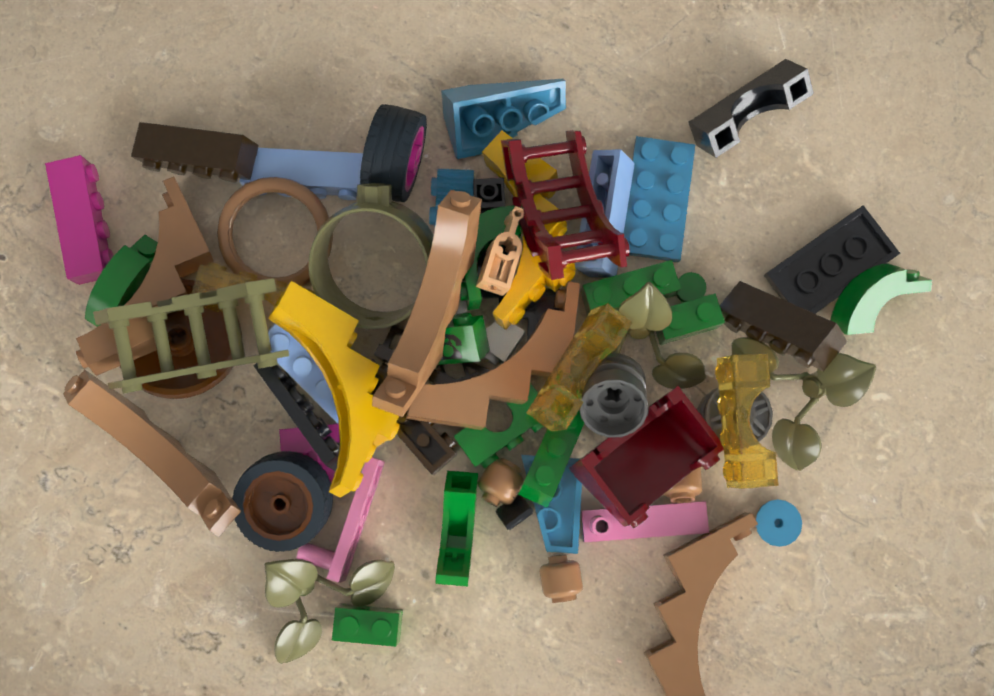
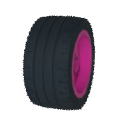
[360,104,427,202]

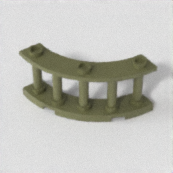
[93,278,289,394]

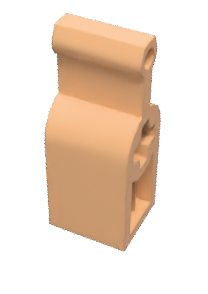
[476,207,524,296]

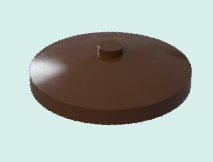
[120,279,242,399]

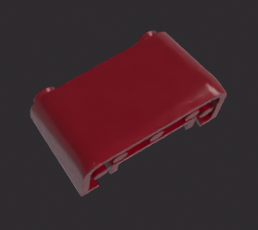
[569,386,726,528]

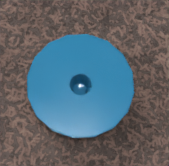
[756,499,802,547]

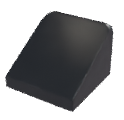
[496,495,533,530]

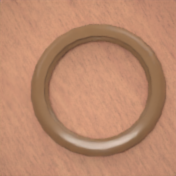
[217,177,333,292]

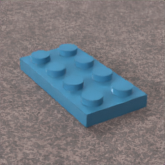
[623,136,695,262]

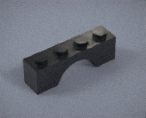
[688,59,814,158]

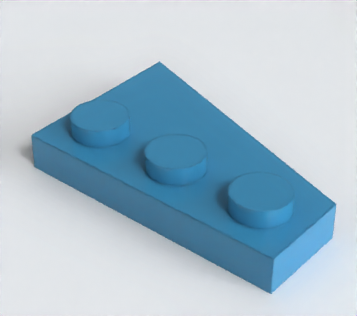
[521,455,582,554]

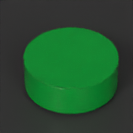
[676,272,707,303]

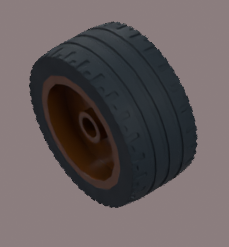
[232,451,333,552]

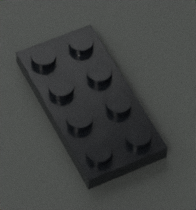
[764,205,900,314]
[253,363,340,471]

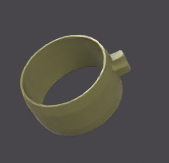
[308,183,434,329]

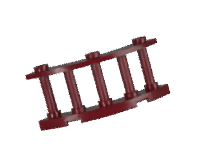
[501,130,630,280]

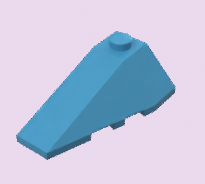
[441,79,566,159]

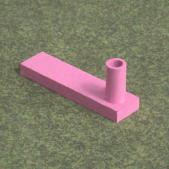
[297,457,385,582]
[581,501,709,542]

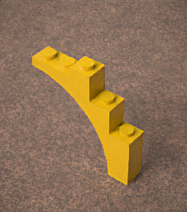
[482,130,576,330]
[268,281,400,498]

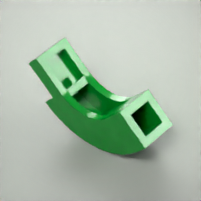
[460,205,521,310]
[435,470,478,587]

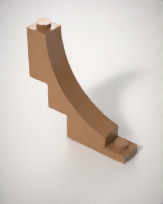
[76,176,215,376]
[372,190,482,417]
[406,281,580,430]
[63,369,241,537]
[643,512,758,696]

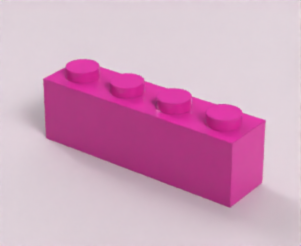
[45,155,114,285]

